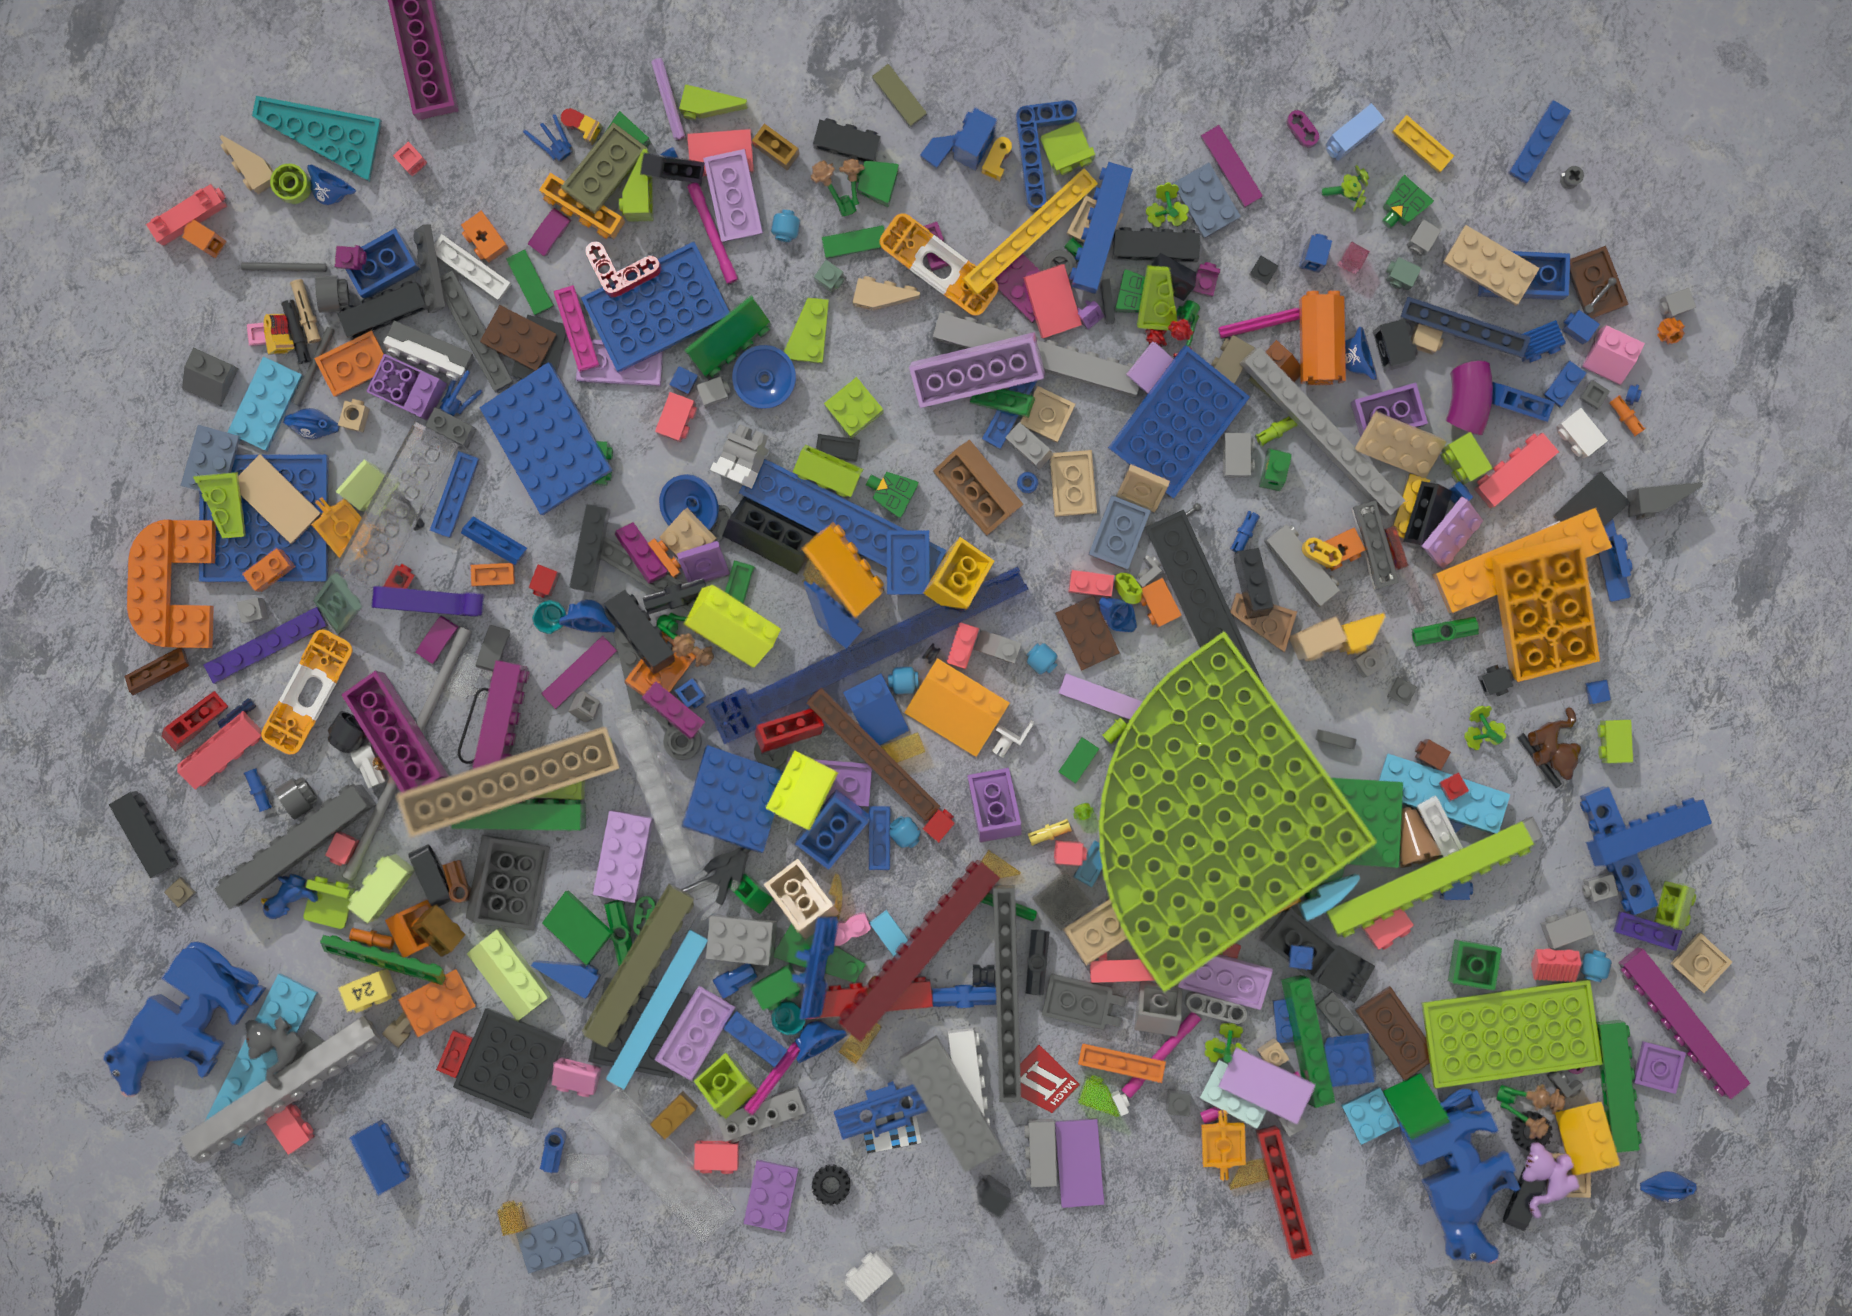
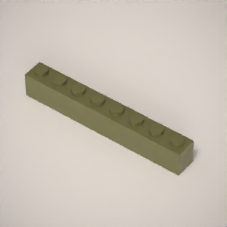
[582,883,694,1048]

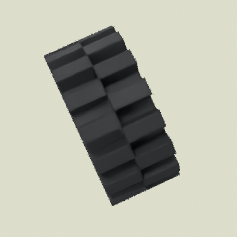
[1511,1111,1553,1152]
[812,1164,850,1206]

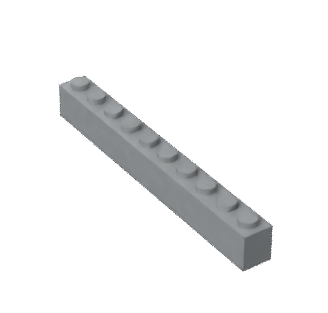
[933,311,1139,398]
[1239,347,1406,516]
[180,1016,382,1164]

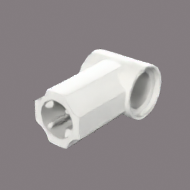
[351,743,386,789]

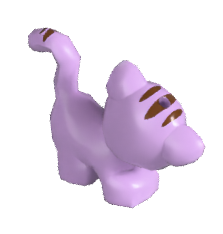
[1523,1142,1579,1218]

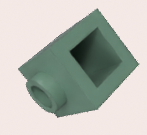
[1386,257,1421,291]
[814,260,845,293]

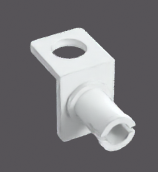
[992,720,1034,758]

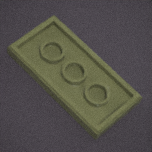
[561,123,647,214]

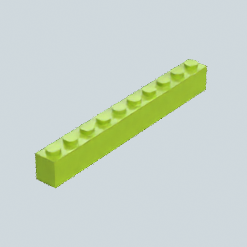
[1326,822,1534,938]

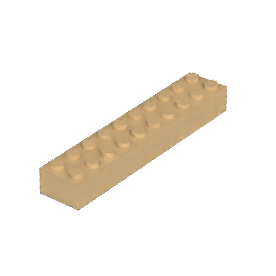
[396,726,619,837]

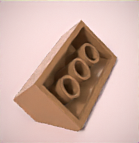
[933,439,1024,536]

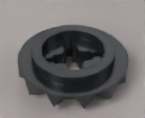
[754,742,788,768]

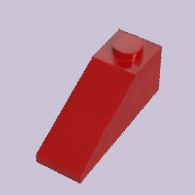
[161,691,228,752]

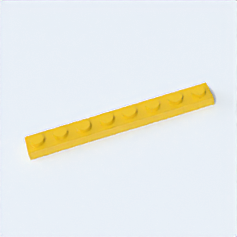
[962,168,1098,295]

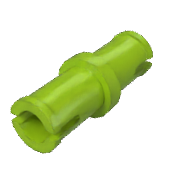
[1255,416,1298,447]

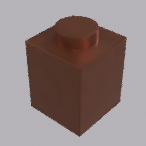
[1415,739,1451,770]

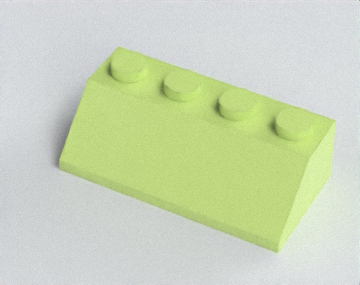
[466,928,551,1021]

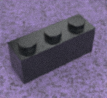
[813,118,881,162]
[640,153,705,184]
[1403,481,1452,550]
[1234,548,1274,619]
[976,1175,1012,1219]

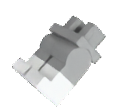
[710,424,769,489]

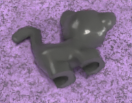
[245,1016,305,1088]

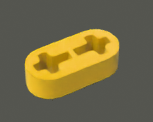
[1302,537,1342,568]

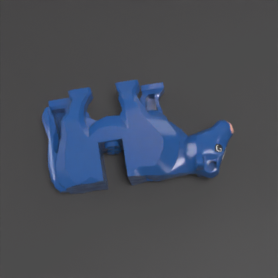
[103,941,266,1097]
[1399,1089,1520,1264]

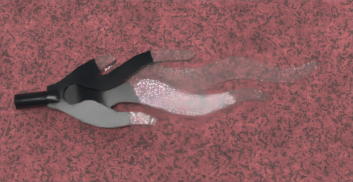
[671,847,751,940]

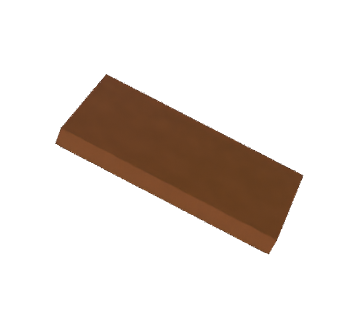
[1355,986,1430,1081]

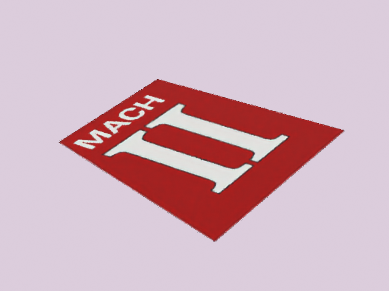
[1020,1045,1080,1113]

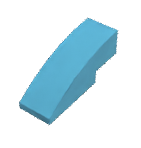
[1298,873,1360,921]
[869,910,927,967]

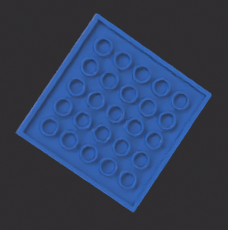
[199,454,329,582]

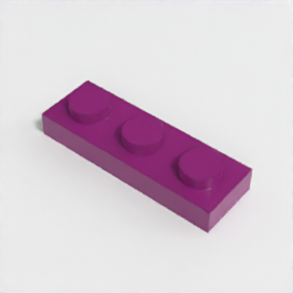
[614,522,668,584]
[641,681,705,739]

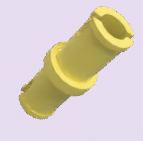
[1027,819,1072,846]

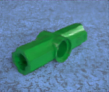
[1412,616,1479,647]
[604,900,633,966]

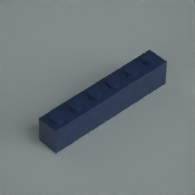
[1400,297,1531,359]

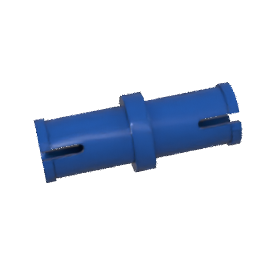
[1230,511,1260,553]
[243,768,272,812]

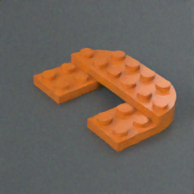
[127,519,216,648]

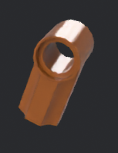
[442,860,471,903]

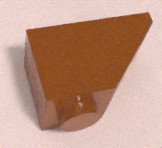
[1265,340,1301,382]

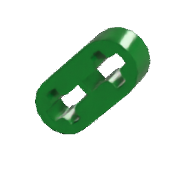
[633,896,656,935]

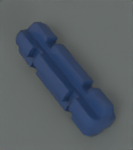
[218,698,256,728]

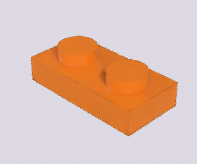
[648,538,682,578]
[470,563,515,586]

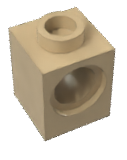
[1411,324,1444,355]
[338,399,370,433]
[1257,1039,1289,1067]

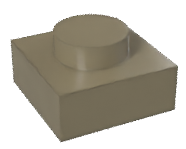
[164,877,196,908]

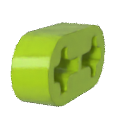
[1114,573,1142,604]

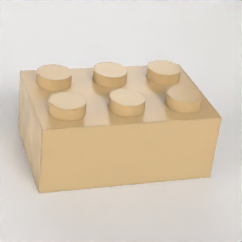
[1289,617,1347,662]
[764,859,839,939]

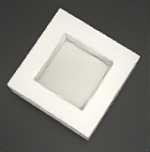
[1111,1090,1130,1116]

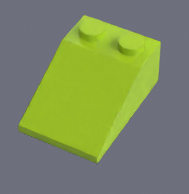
[619,149,653,222]
[1654,881,1696,930]

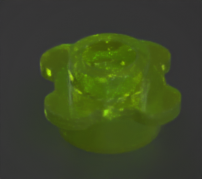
[1073,803,1094,820]

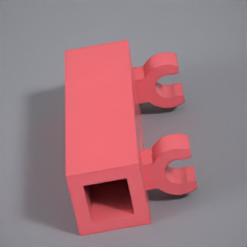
[146,184,227,246]
[1090,952,1156,983]

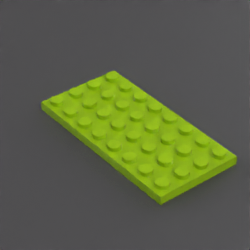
[1421,979,1602,1088]

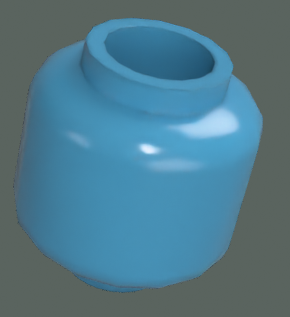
[771,209,800,242]
[1026,643,1058,674]
[888,667,918,695]
[889,816,921,848]
[1581,950,1612,982]

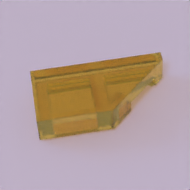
[981,850,1021,878]
[1228,1158,1268,1190]

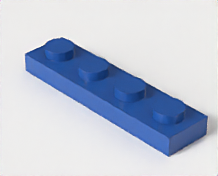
[1508,100,1571,184]
[982,380,1037,449]
[429,451,480,538]

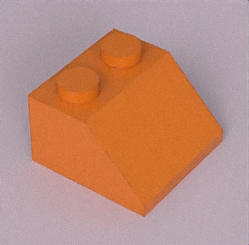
[385,899,432,958]

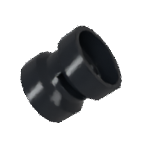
[973,964,994,986]

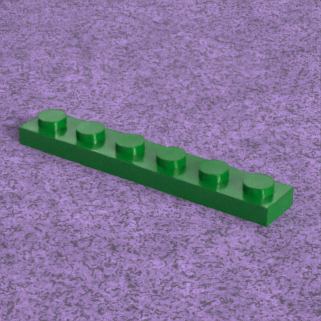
[320,935,446,985]

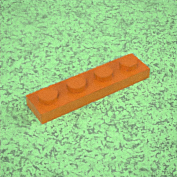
[1078,1043,1166,1083]

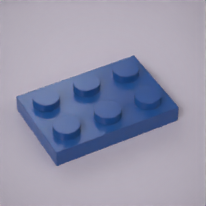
[887,530,930,595]

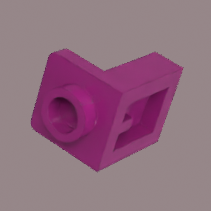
[335,245,366,270]
[1192,262,1221,297]

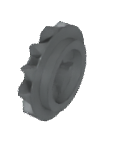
[1043,250,1077,279]

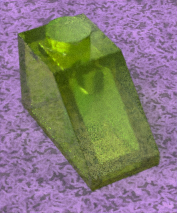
[1077,1075,1120,1118]

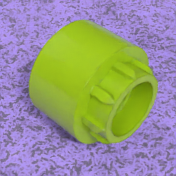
[270,163,311,204]

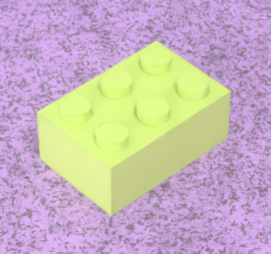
[347,854,415,923]

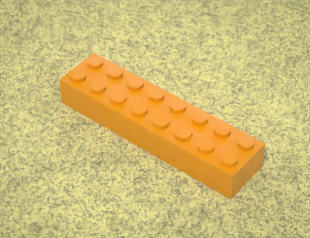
[1432,508,1612,613]

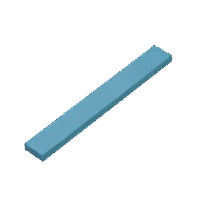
[606,929,708,1089]

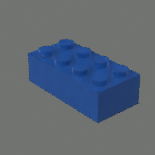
[1478,251,1570,300]

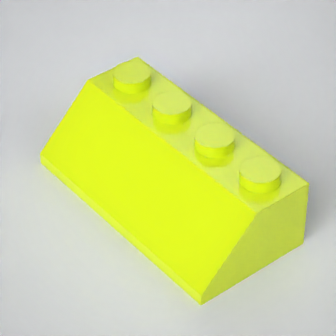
[684,585,781,668]

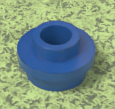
[1625,384,1642,405]
[1017,472,1038,493]

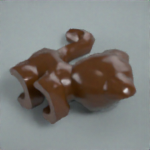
[1528,707,1581,780]

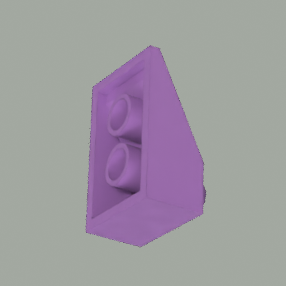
[967,768,1021,842]

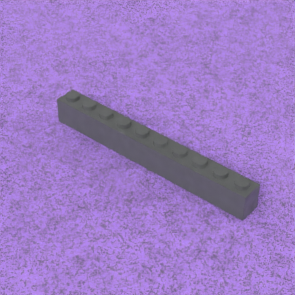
[993,885,1021,1102]

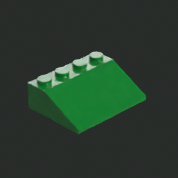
[685,296,771,379]

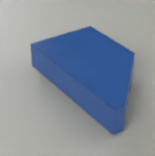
[920,135,955,169]

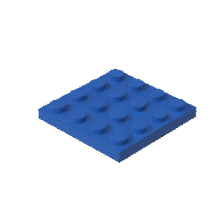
[681,745,784,853]

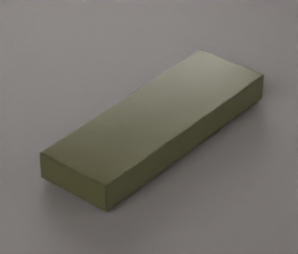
[872,64,927,127]

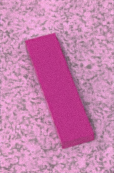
[553,285,599,372]

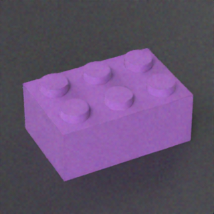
[1351,383,1428,438]

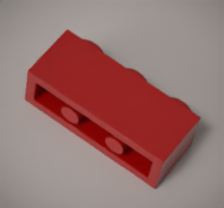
[755,708,824,753]

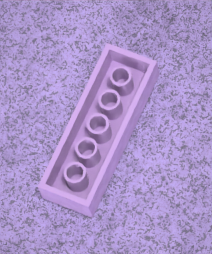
[909,332,1045,408]

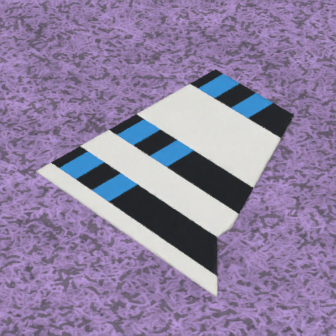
[864,1096,922,1154]

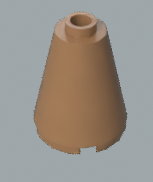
[1399,807,1442,868]

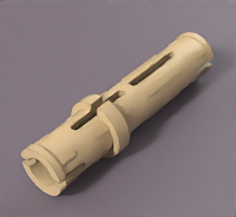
[290,279,321,344]

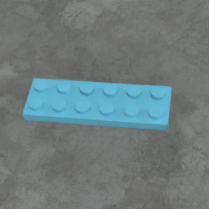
[1378,753,1510,834]

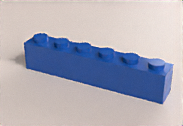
[1069,162,1133,294]
[1586,797,1712,867]

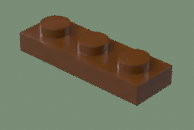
[124,648,190,696]

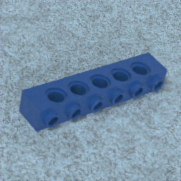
[1580,786,1658,915]

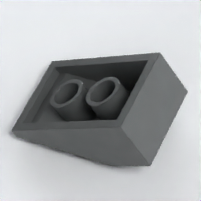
[1627,482,1703,520]

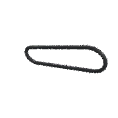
[457,688,489,764]

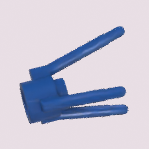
[523,114,572,162]
[439,371,482,416]

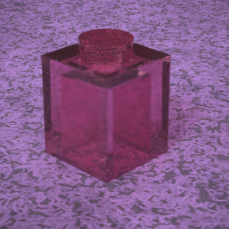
[1337,241,1370,275]

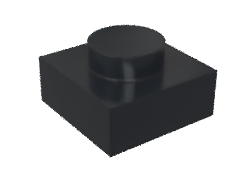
[1249,255,1279,285]

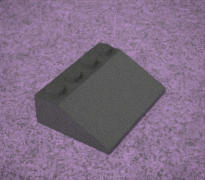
[466,835,550,930]

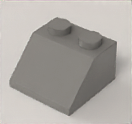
[1134,981,1182,1036]

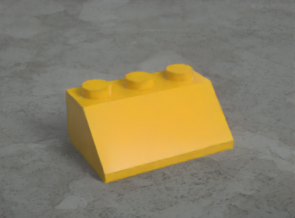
[923,537,994,609]
[1339,613,1385,655]
[1554,1102,1620,1175]

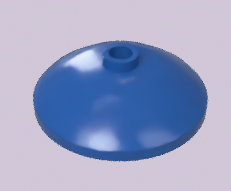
[732,345,796,409]
[659,474,719,530]

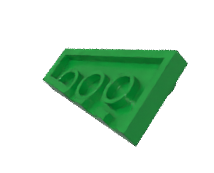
[774,923,866,983]

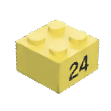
[339,969,397,1013]

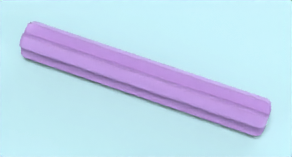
[651,58,685,140]

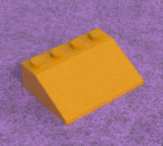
[803,522,885,617]
[904,658,1010,757]

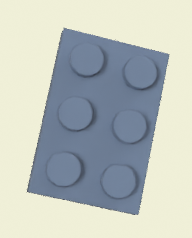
[1172,162,1241,239]
[180,425,241,491]
[1088,495,1151,570]
[516,1212,590,1274]

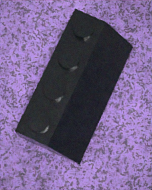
[722,496,818,575]

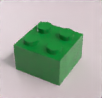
[1447,939,1502,990]
[750,963,802,1011]

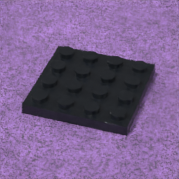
[588,977,689,1078]
[453,1008,565,1120]

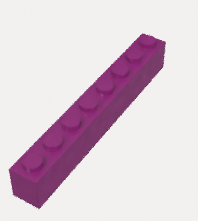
[1618,947,1751,1099]

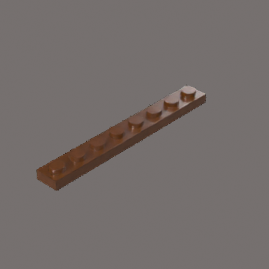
[805,687,941,821]

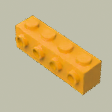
[539,172,625,239]

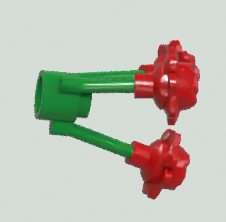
[1145,300,1200,359]

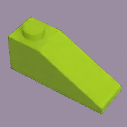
[679,84,748,120]

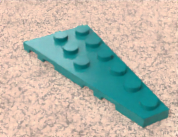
[252,96,382,182]

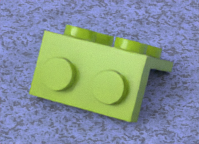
[1040,122,1096,176]
[303,876,355,929]

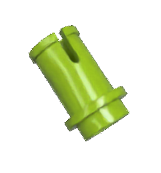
[1102,718,1127,745]

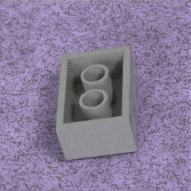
[706,914,777,966]

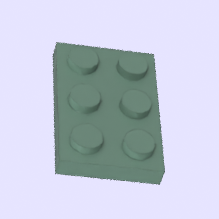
[313,573,362,635]

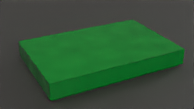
[542,890,614,965]
[1383,1073,1450,1140]

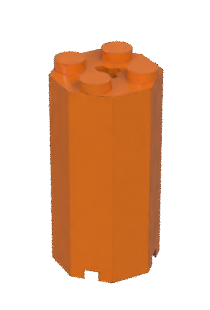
[1299,290,1346,385]

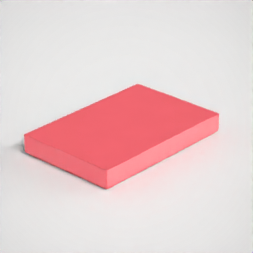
[687,129,754,176]
[1023,264,1082,338]

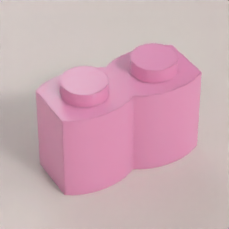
[834,912,871,946]

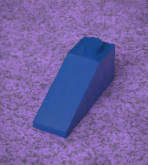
[1492,382,1555,422]
[531,960,601,999]

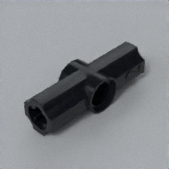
[642,578,707,615]
[1025,929,1050,995]

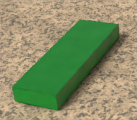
[822,225,885,259]
[506,249,554,316]
[970,388,1035,418]

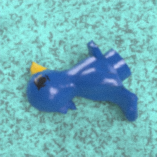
[261,874,318,919]

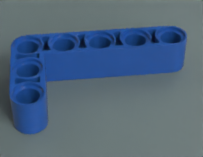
[1016,100,1077,212]

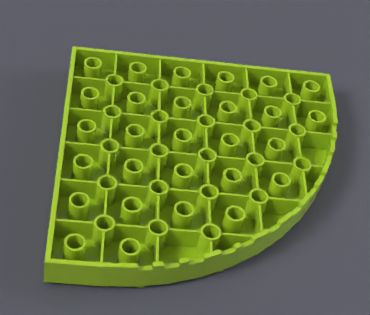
[1099,632,1377,992]

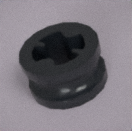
[922,643,941,664]

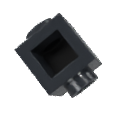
[1477,664,1514,696]

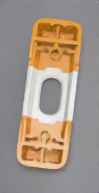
[880,213,998,316]
[261,630,353,755]

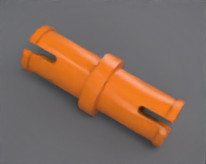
[1609,395,1646,437]
[349,927,395,950]

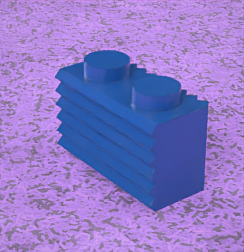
[1521,320,1566,363]

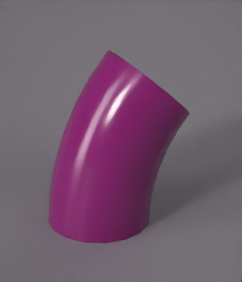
[1445,361,1493,435]

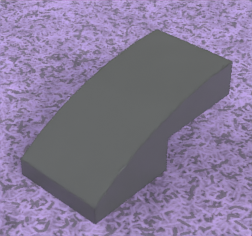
[476,625,510,672]

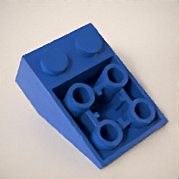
[803,581,863,649]

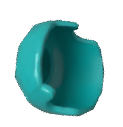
[532,600,567,634]
[771,1001,805,1035]

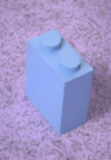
[1325,103,1385,161]

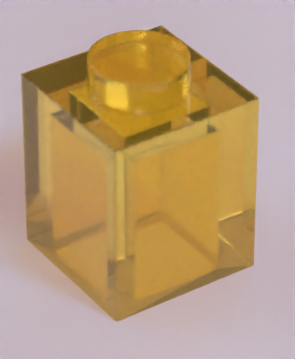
[497,1200,527,1236]

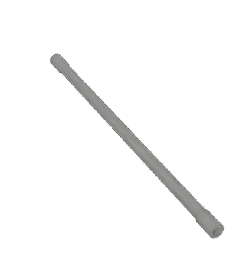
[342,626,472,881]

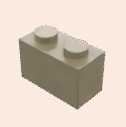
[1211,335,1255,384]

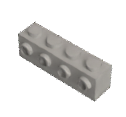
[1264,524,1340,607]
[717,1086,807,1143]

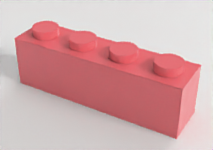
[1474,433,1559,508]
[177,711,261,790]

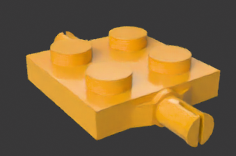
[311,497,372,559]
[1201,1110,1246,1180]

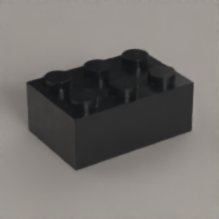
[1261,908,1340,982]

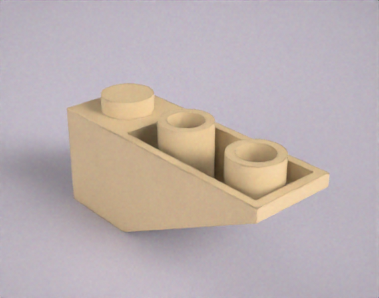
[219,135,273,194]
[853,276,920,311]

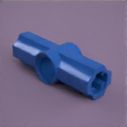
[932,985,997,1008]

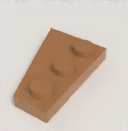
[1230,593,1297,652]

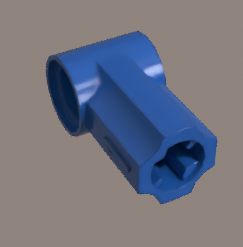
[712,963,758,999]
[540,1127,566,1173]

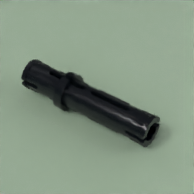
[281,300,312,364]

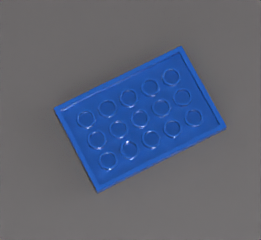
[581,241,730,373]
[1108,345,1250,499]
[479,362,613,515]

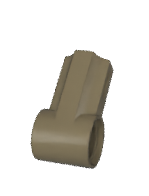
[382,1011,413,1048]

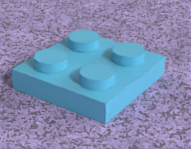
[1341,1087,1399,1145]

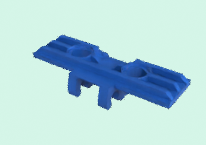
[792,916,838,1020]
[833,1081,929,1140]

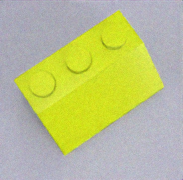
[766,750,838,830]

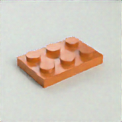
[314,330,384,397]
[624,632,696,696]
[398,969,476,1038]

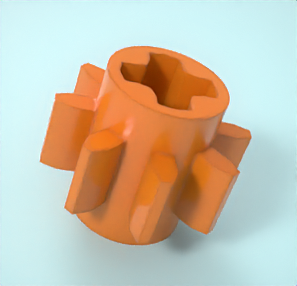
[1657,317,1685,344]

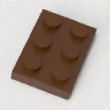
[1570,246,1629,319]
[480,305,557,371]
[1055,595,1120,671]

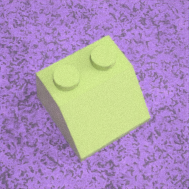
[336,460,392,512]

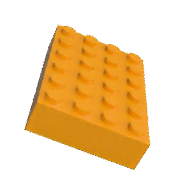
[1491,535,1600,682]

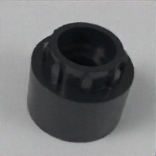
[328,711,367,753]

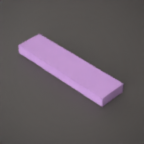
[1059,674,1143,719]

